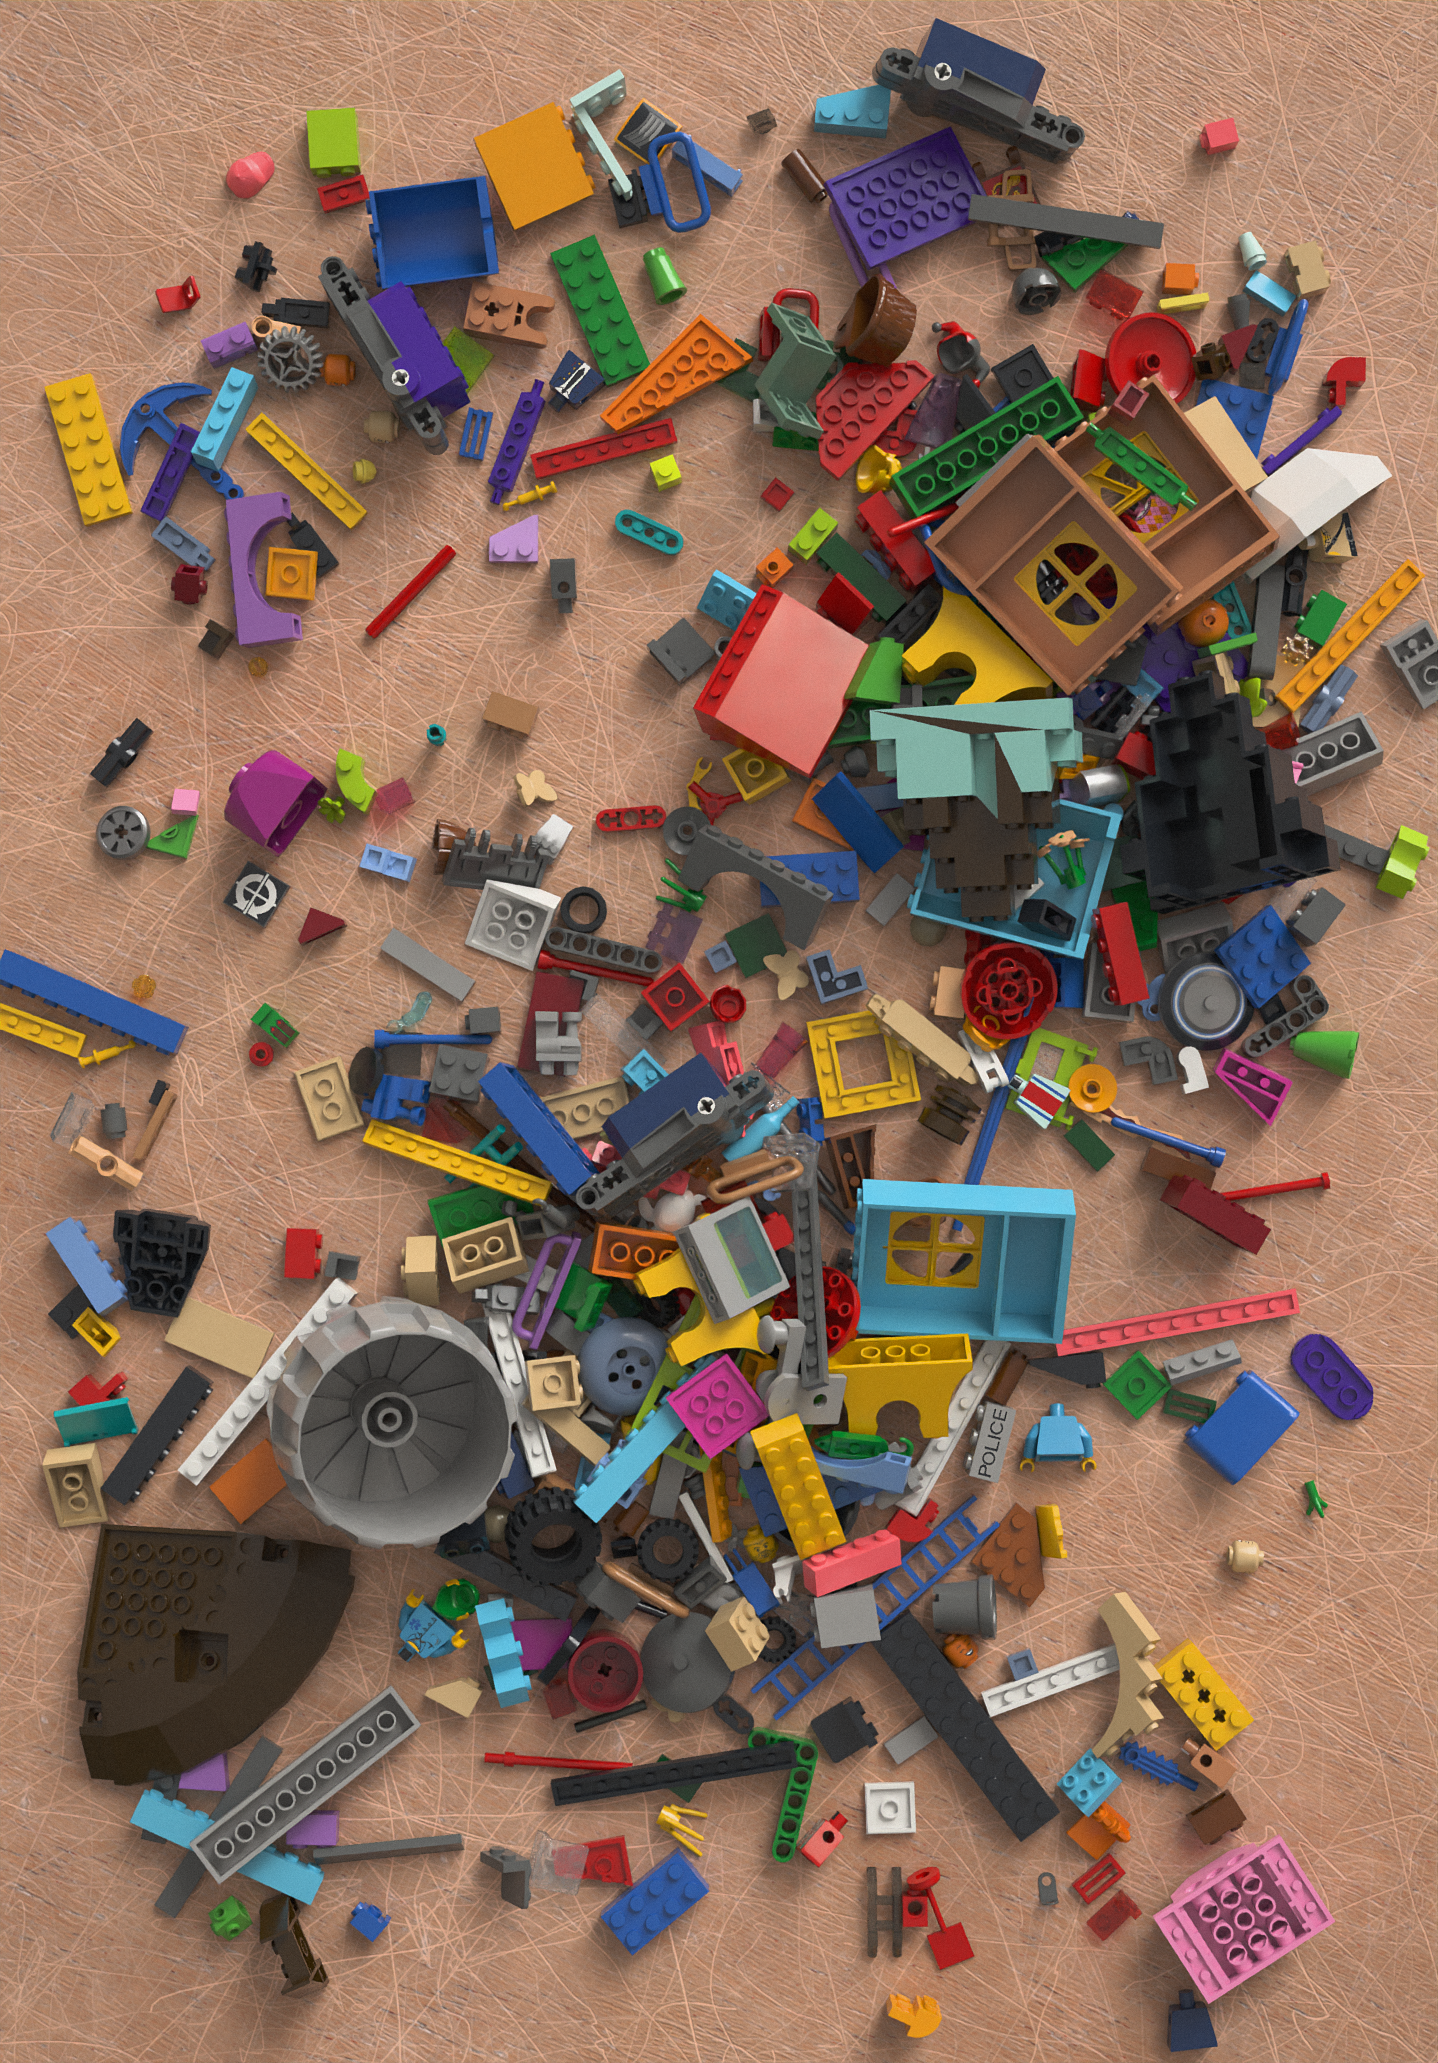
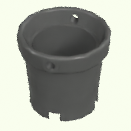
[932,1574,997,1640]

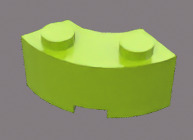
[336,748,378,815]
[1376,825,1430,899]

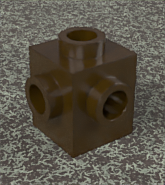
[1191,342,1231,381]

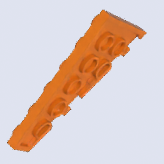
[600,313,753,434]

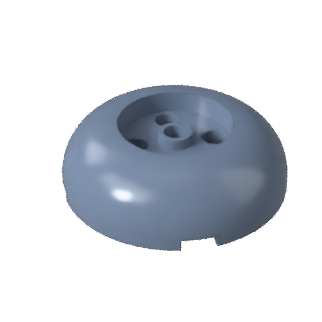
[578,1317,670,1416]

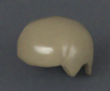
[910,916,947,947]
[485,1505,511,1543]

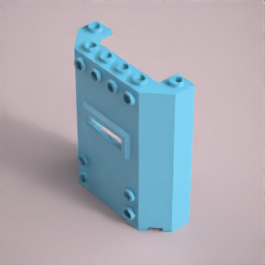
[907,799,1122,961]

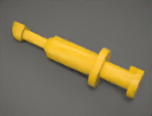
[502,481,558,511]
[79,1040,136,1069]

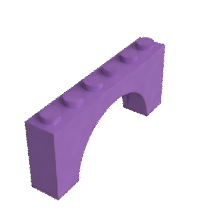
[224,492,303,648]

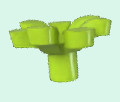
[318,796,346,824]

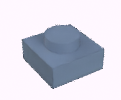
[704,940,737,974]
[1006,1648,1039,1681]

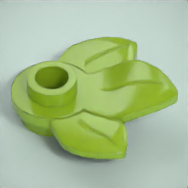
[1238,678,1268,718]

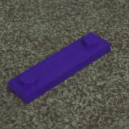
[1261,406,1342,477]
[140,423,200,522]

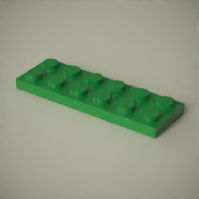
[550,234,650,388]

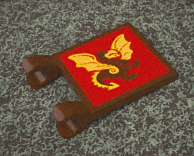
[972,146,1040,226]

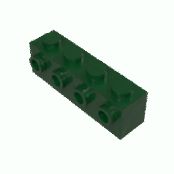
[816,532,907,625]

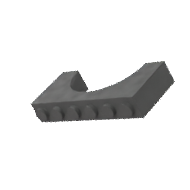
[678,824,834,950]

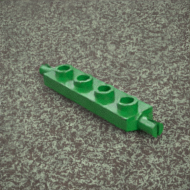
[1085,422,1197,511]

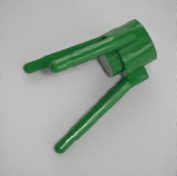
[656,858,707,913]

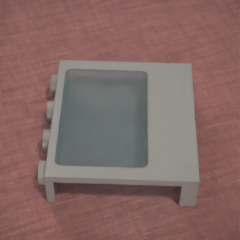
[673,1196,790,1324]

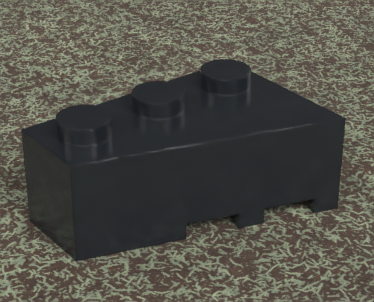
[873,584,943,654]

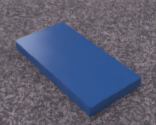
[812,771,904,873]

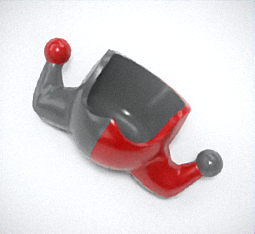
[932,321,990,389]

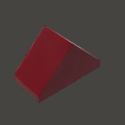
[1218,324,1258,375]
[1107,381,1149,427]
[298,907,348,946]

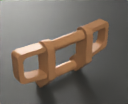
[987,169,1036,271]

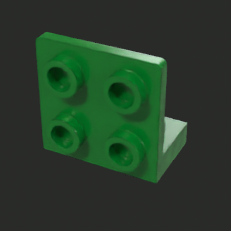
[555,1262,613,1332]

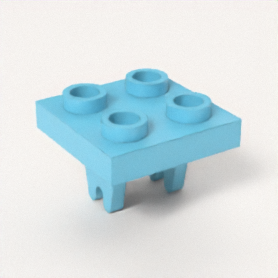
[697,569,757,631]
[1057,1748,1122,1817]

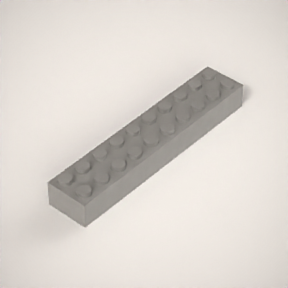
[189,1685,421,1884]

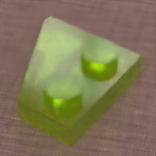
[443,326,494,394]

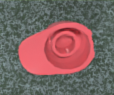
[226,152,275,198]

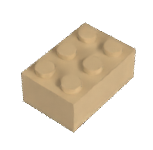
[442,1217,530,1294]

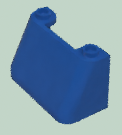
[1183,1370,1300,1485]

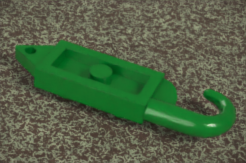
[814,1430,914,1459]

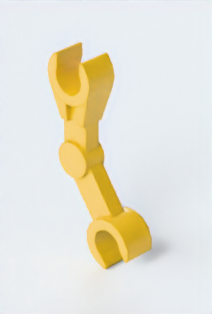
[686,757,712,811]

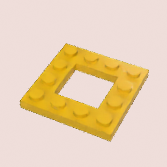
[806,1010,921,1119]

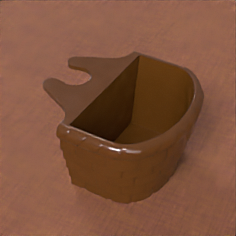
[834,274,917,368]

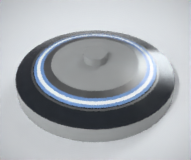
[1158,952,1254,1051]

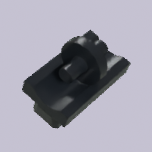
[235,241,277,292]

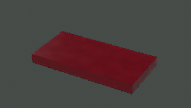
[517,971,585,1077]

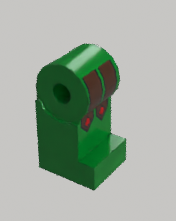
[251,1003,300,1048]

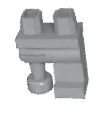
[535,1011,582,1075]

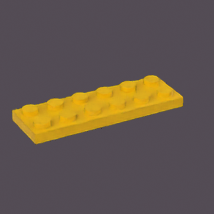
[44,373,133,527]

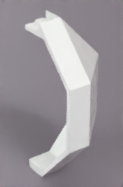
[1241,448,1392,585]

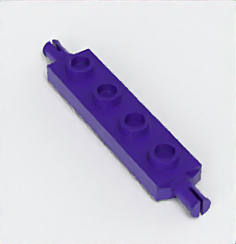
[488,379,546,505]

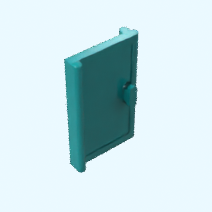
[53,1397,138,1447]

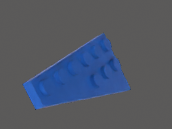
[738,1465,884,1537]

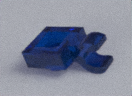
[1071,680,1113,721]

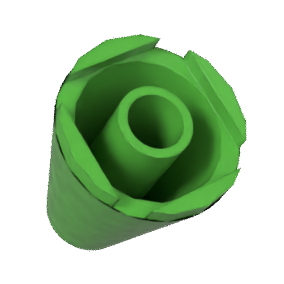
[1289,1031,1359,1079]

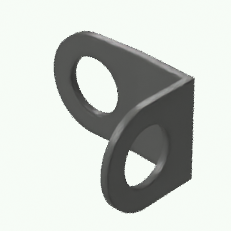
[1038,1872,1059,1905]

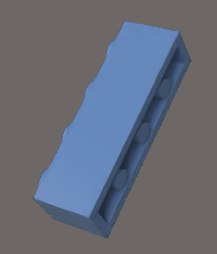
[46,1217,128,1317]

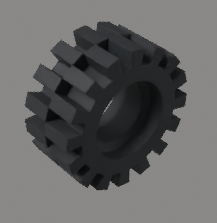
[632,1290,680,1328]
[758,1616,796,1664]

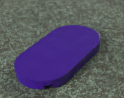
[1291,1334,1374,1420]

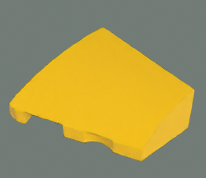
[1035,1503,1067,1559]

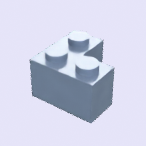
[806,949,868,1005]

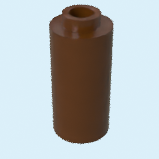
[781,149,828,203]
[984,1349,1029,1406]

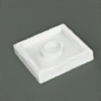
[864,1781,916,1834]

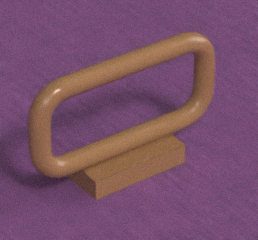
[706,1149,804,1204]
[602,1561,690,1618]

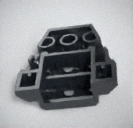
[113,1209,211,1318]

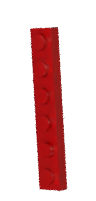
[530,418,678,480]

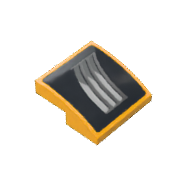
[613,98,683,165]

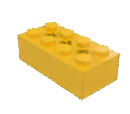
[1153,1638,1254,1751]

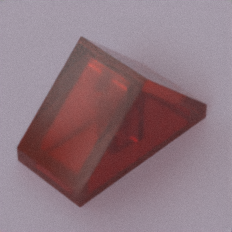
[1260,712,1301,750]

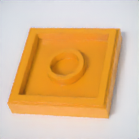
[265,547,318,601]

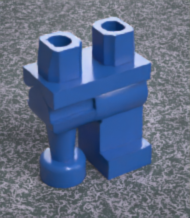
[361,1074,431,1126]

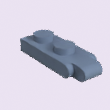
[151,516,216,571]

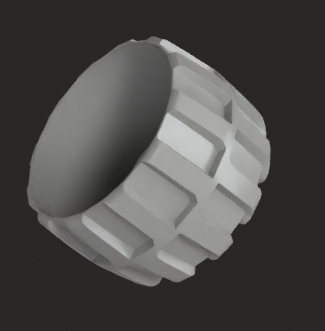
[267,1296,517,1549]

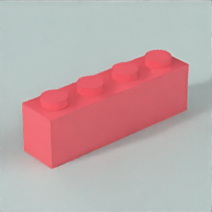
[802,1529,902,1597]

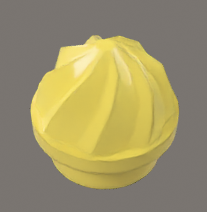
[353,459,377,484]

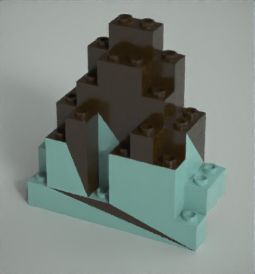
[870,698,1083,922]

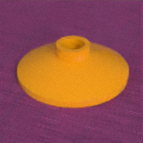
[1068,1064,1117,1113]

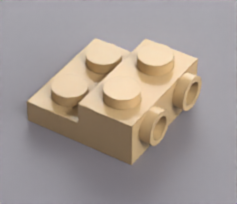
[525,1355,583,1411]

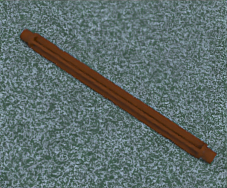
[443,1099,596,1233]

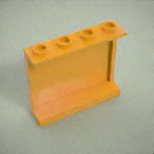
[473,102,596,231]

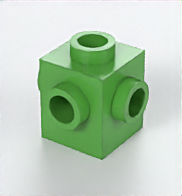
[208,1895,253,1941]

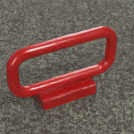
[758,288,820,361]

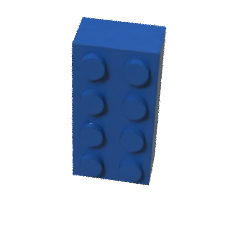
[759,851,860,908]
[601,1847,709,1956]

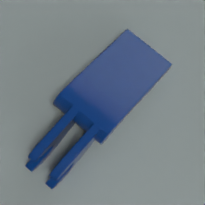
[724,1548,780,1618]

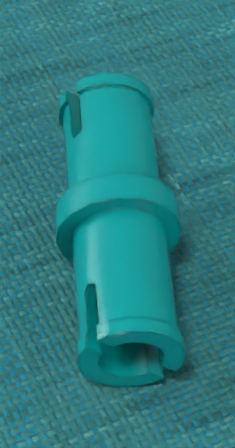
[427,724,447,746]

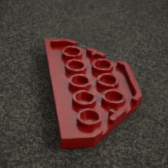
[815,360,934,481]

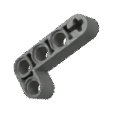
[1241,975,1329,1058]
[545,1308,633,1382]

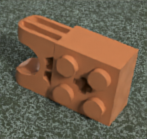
[463,281,556,349]

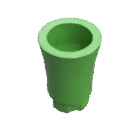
[643,247,687,305]

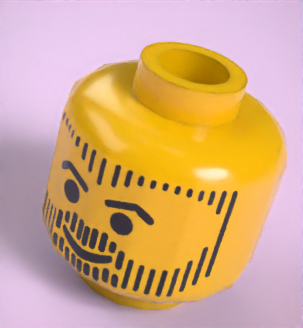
[743,1524,779,1563]

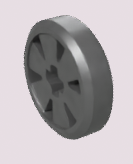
[96,806,151,860]

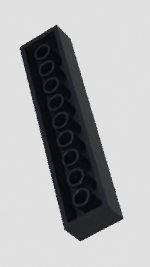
[870,1608,1060,1842]

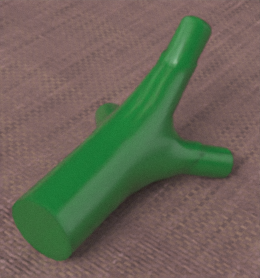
[1304,1480,1328,1518]

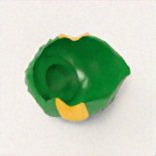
[432,1578,481,1621]

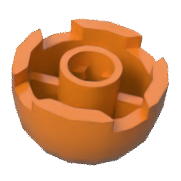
[1178,599,1229,647]

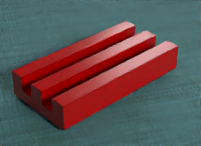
[1072,1852,1126,1905]

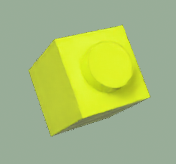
[650,454,682,492]

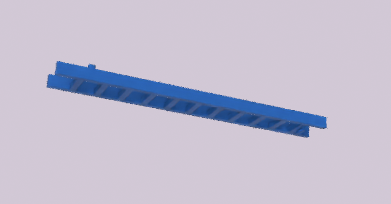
[751,1494,1000,1721]

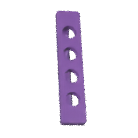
[829,202,897,289]
[512,1231,582,1350]

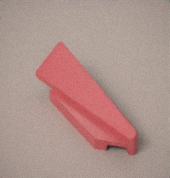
[688,1021,754,1138]

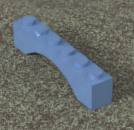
[765,1424,912,1494]

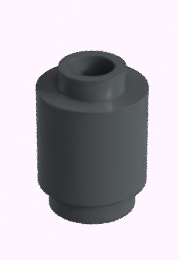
[100,1103,128,1139]

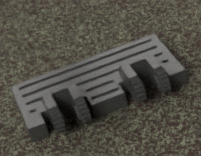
[442,828,550,890]

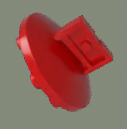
[770,1266,861,1362]

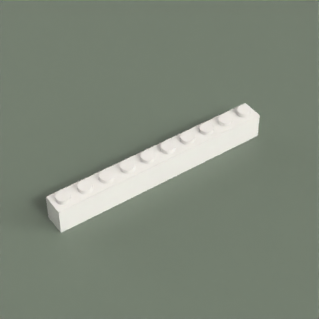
[178,1278,358,1486]

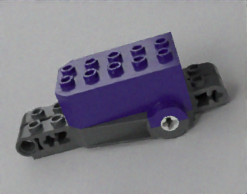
[318,256,470,455]

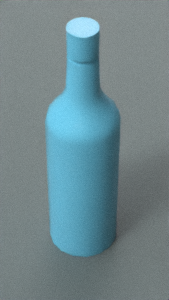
[721,1096,800,1161]

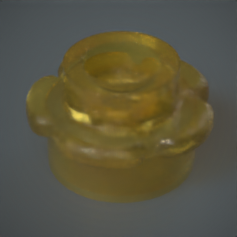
[132,975,156,998]

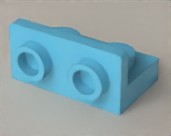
[621,1049,669,1095]

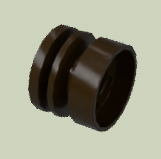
[917,1084,982,1146]

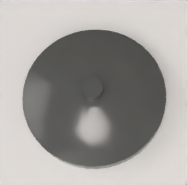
[640,1612,735,1713]

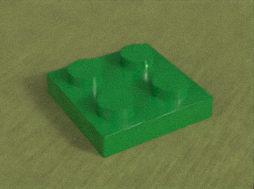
[1102,1350,1172,1420]

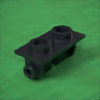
[1034,232,1084,258]

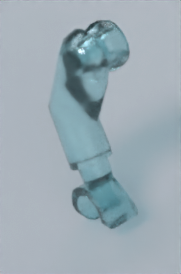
[386,991,432,1034]

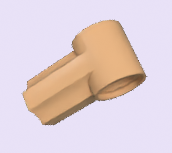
[252,316,302,347]

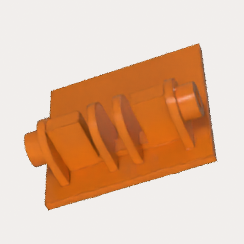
[1066,1801,1131,1860]

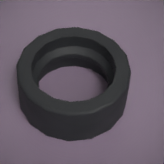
[560,886,607,934]

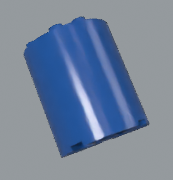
[365,176,499,290]

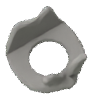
[580,1403,622,1433]

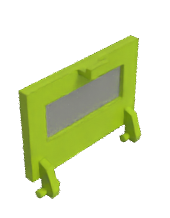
[1005,1028,1098,1130]

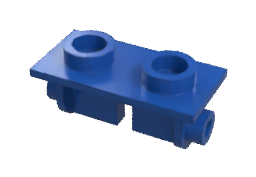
[796,1097,825,1148]

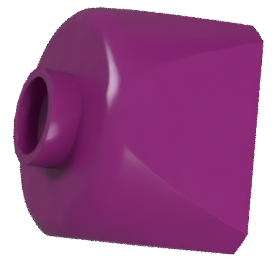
[224,750,328,857]

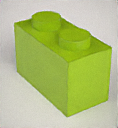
[788,507,838,566]

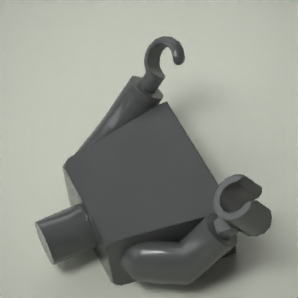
[502,1198,580,1240]

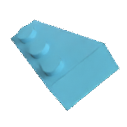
[814,85,891,139]

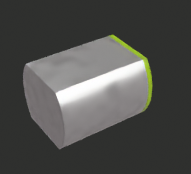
[1069,764,1130,807]

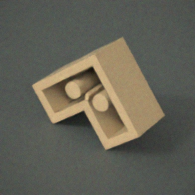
[401,1236,440,1306]

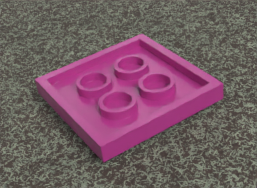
[665,1353,769,1459]

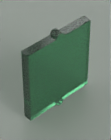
[606,1277,644,1318]

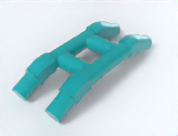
[444,1124,523,1188]

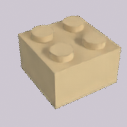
[705,1596,770,1672]

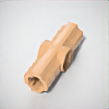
[68,1135,143,1191]

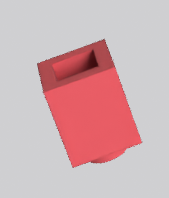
[1199,118,1239,155]

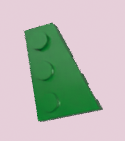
[1042,238,1128,293]
[1111,881,1158,952]

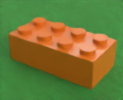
[588,1221,687,1288]

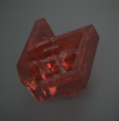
[1086,268,1144,321]

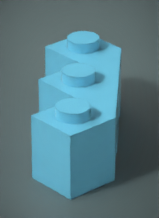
[475,1598,532,1708]

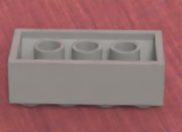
[1275,711,1384,796]

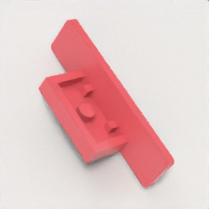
[591,1141,691,1199]

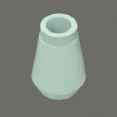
[1238,232,1267,271]

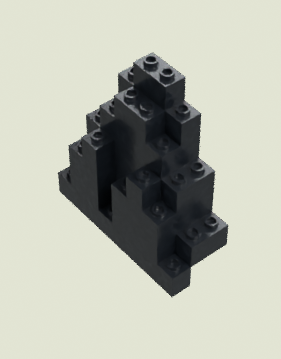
[1120,670,1341,914]

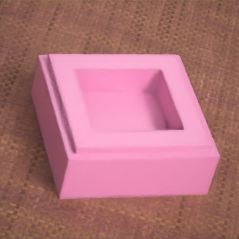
[171,789,200,816]

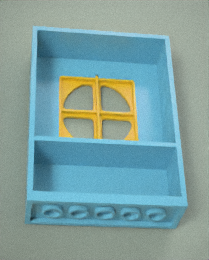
[851,1179,1076,1344]

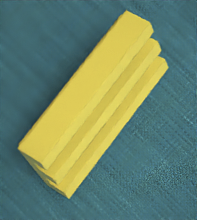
[1157,293,1209,315]

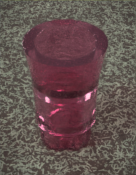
[756,1021,809,1079]

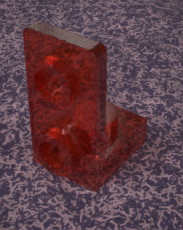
[1087,1888,1142,1941]

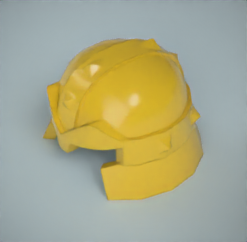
[855,445,902,494]

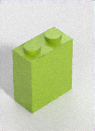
[306,108,361,178]

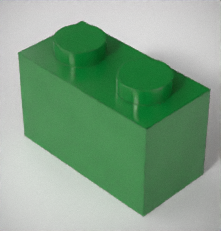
[1293,590,1347,650]

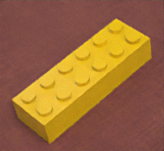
[750,1413,847,1560]

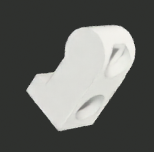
[1176,1047,1209,1095]

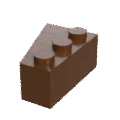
[824,1124,876,1209]

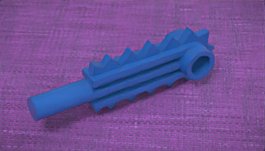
[1118,1741,1199,1792]

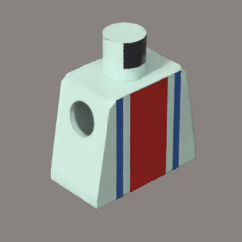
[1008,1074,1071,1130]

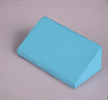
[1243,270,1296,317]

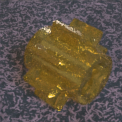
[1281,634,1313,666]

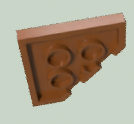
[971,1503,1045,1607]

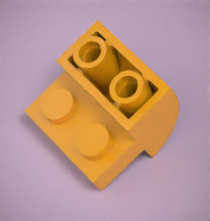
[886,1994,942,2038]

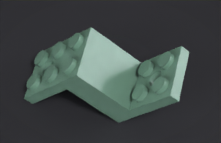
[754,303,837,439]

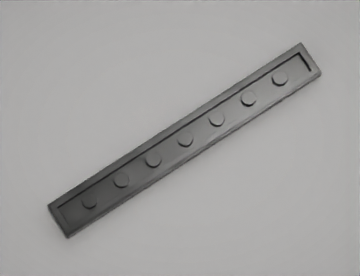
[968,194,1164,249]
[154,1735,283,1918]

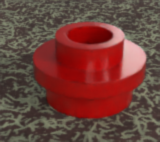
[249,1042,274,1067]

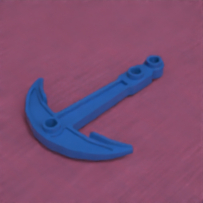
[120,382,245,500]

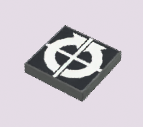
[223,861,291,928]

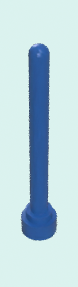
[374,1030,493,1049]
[1111,1117,1226,1168]

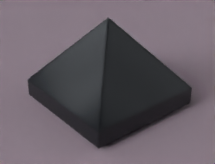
[610,1536,637,1559]

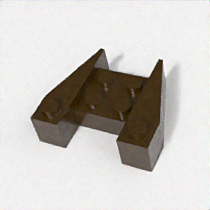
[259,1893,329,1999]

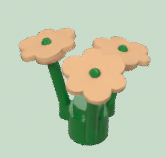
[1037,830,1090,889]

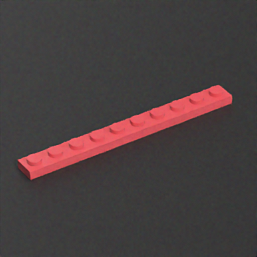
[1055,1288,1300,1356]

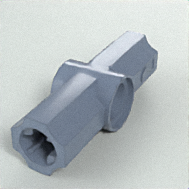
[1299,664,1358,734]

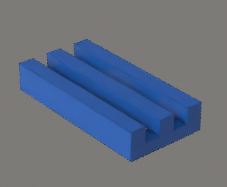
[459,407,493,461]

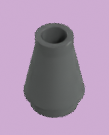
[1226,294,1250,330]

